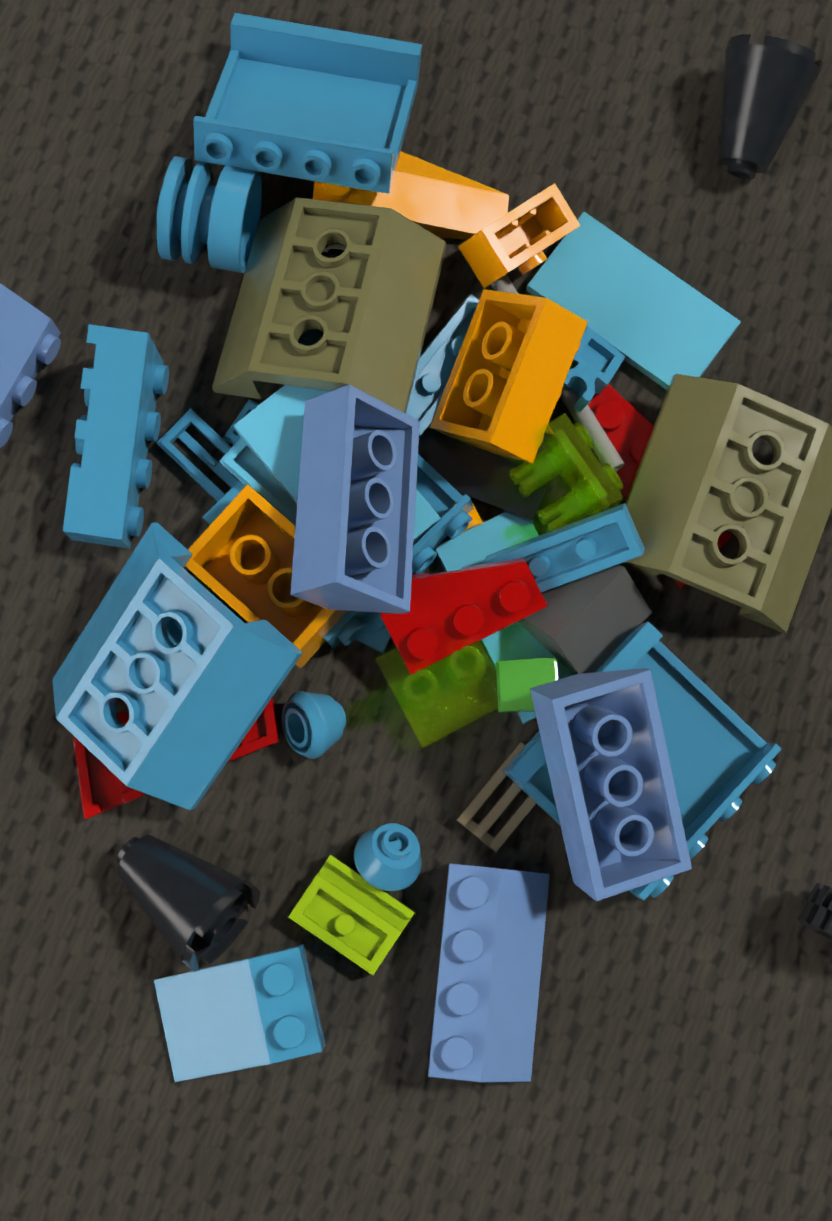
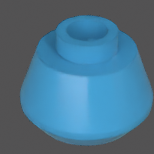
[281,691,346,759]
[354,823,422,891]

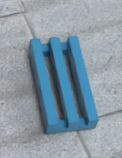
[157,409,239,502]

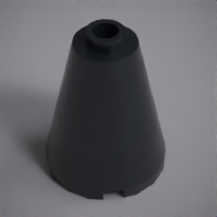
[720,34,823,180]
[117,835,260,972]

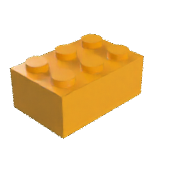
[429,289,588,464]
[185,484,347,669]

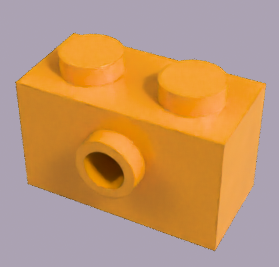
[458,183,581,288]

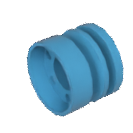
[157,156,263,273]

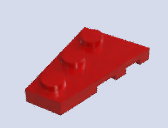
[379,558,548,675]

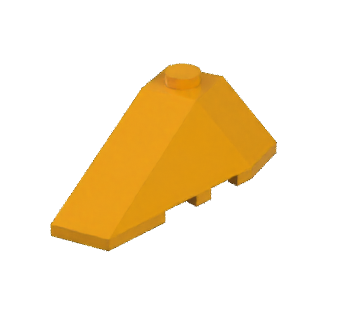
[313,151,509,240]

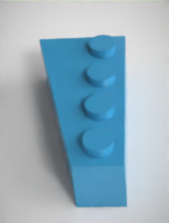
[63,324,169,549]

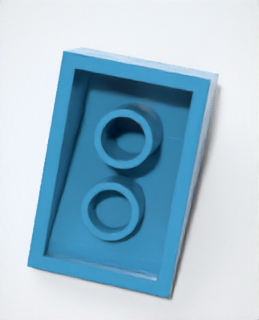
[154,944,326,1082]

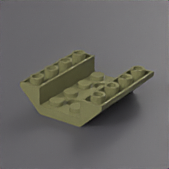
[212,197,446,414]
[620,374,832,633]

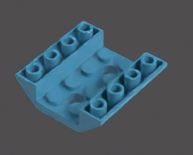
[52,523,303,810]

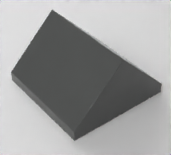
[518,564,652,675]

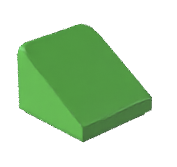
[496,658,558,712]

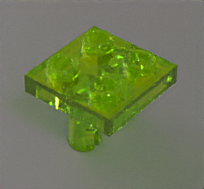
[508,413,623,532]
[376,641,498,749]

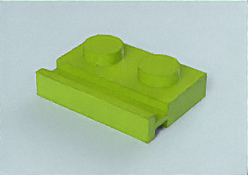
[289,855,415,975]

